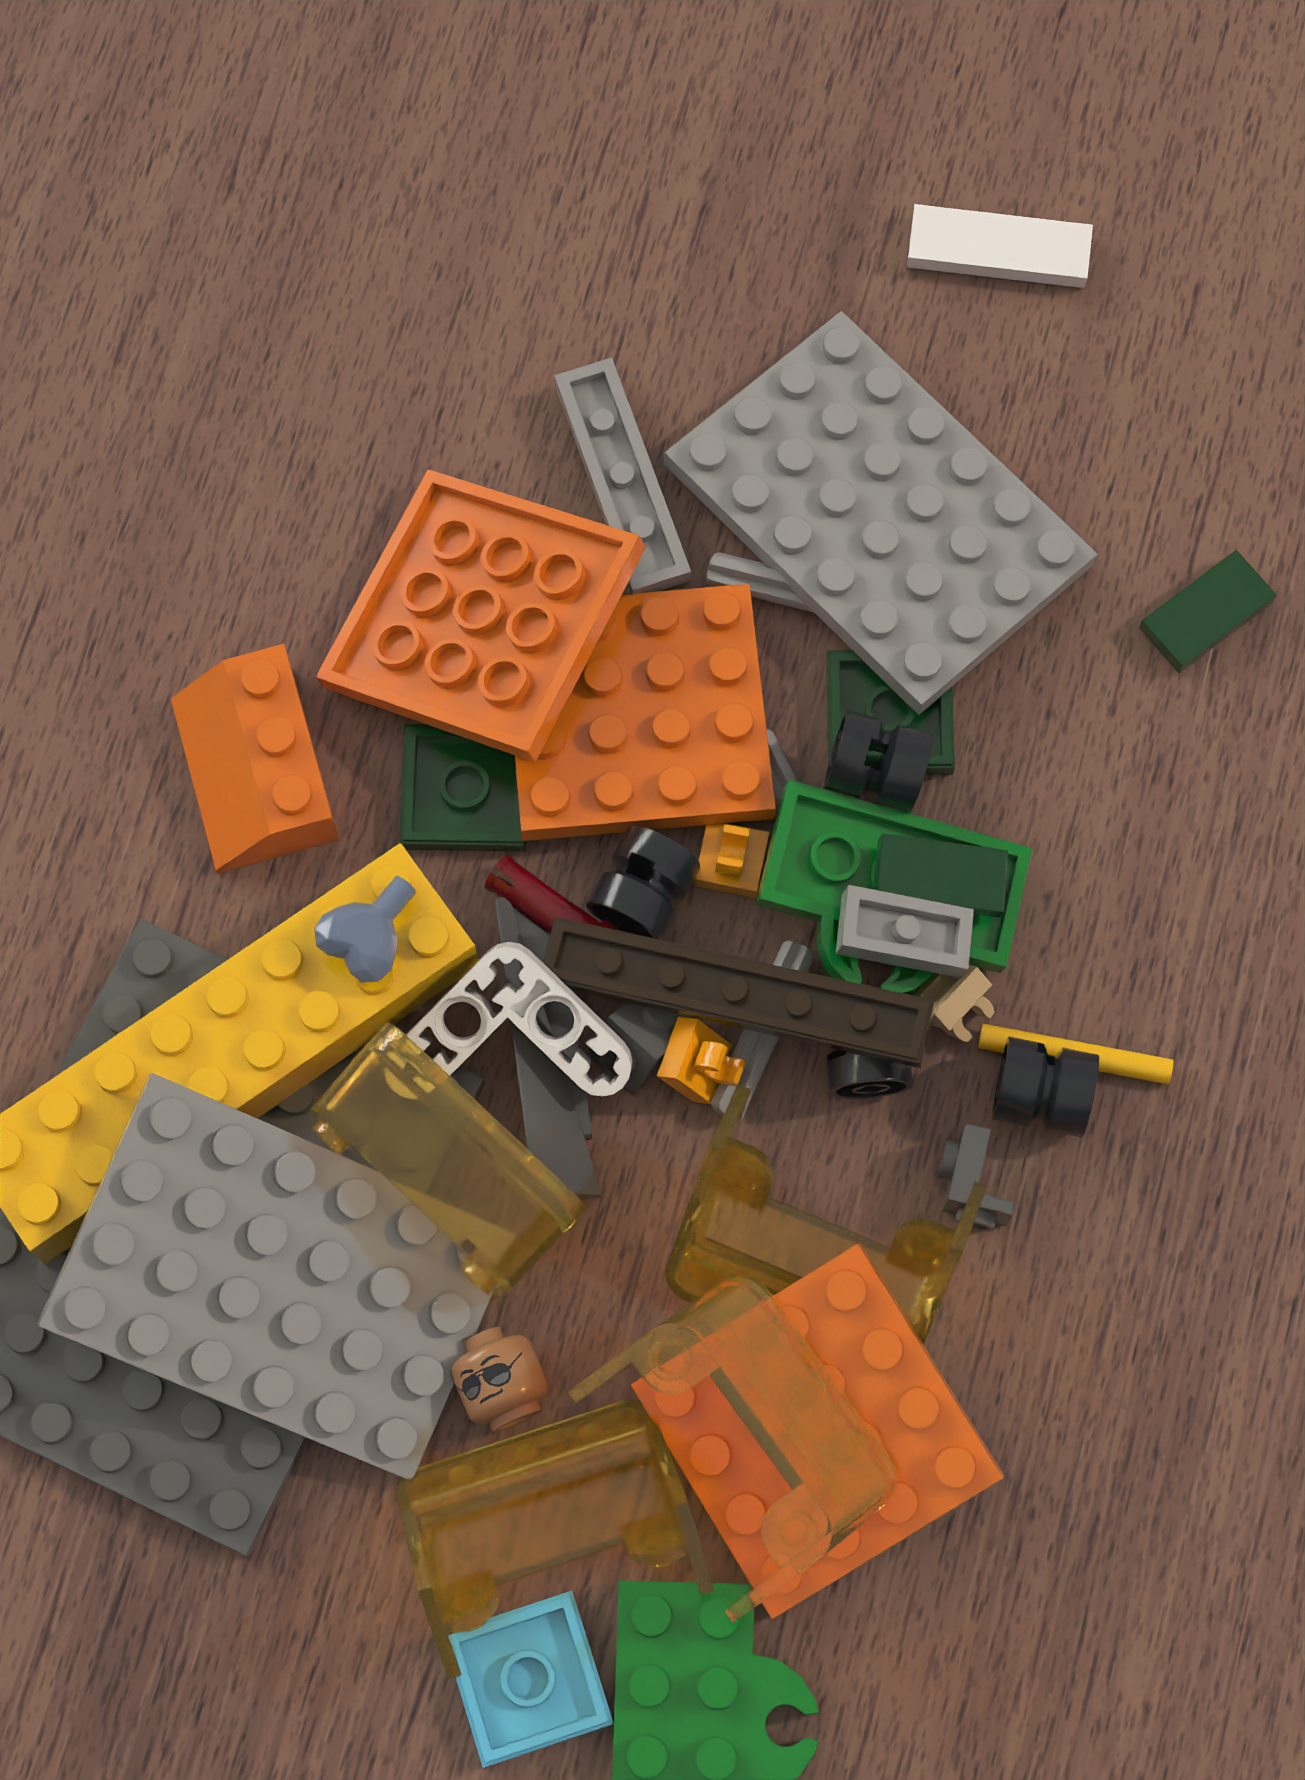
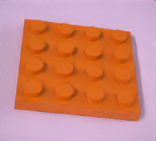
[316,469,646,762]
[515,584,776,841]
[631,1243,1004,1619]

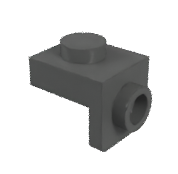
[589,1002,698,1094]
[938,1123,1015,1232]

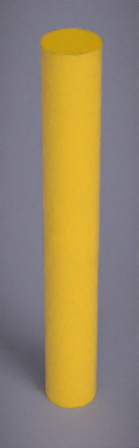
[977,1023,1174,1085]

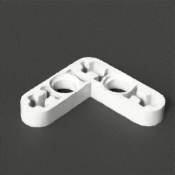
[386,942,632,1098]

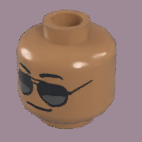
[451,1327,549,1432]

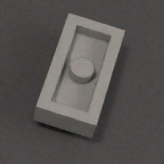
[836,885,974,978]

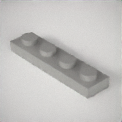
[554,357,691,595]

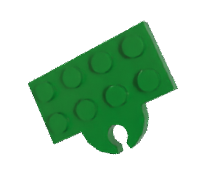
[755,779,1033,995]
[612,1580,819,1780]

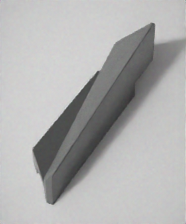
[495,897,601,1206]

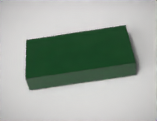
[1139,549,1277,673]
[874,834,1008,918]

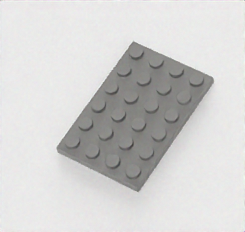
[663,311,1098,715]
[37,1073,518,1481]

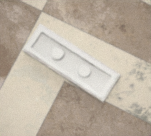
[907,204,1093,288]

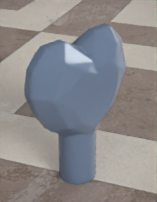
[314,876,416,983]

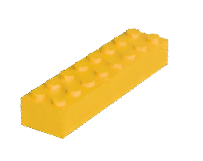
[0,843,478,1264]

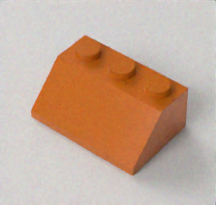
[171,644,340,874]

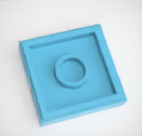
[443,1591,614,1768]

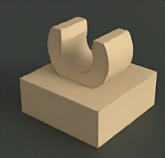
[913,965,994,1042]

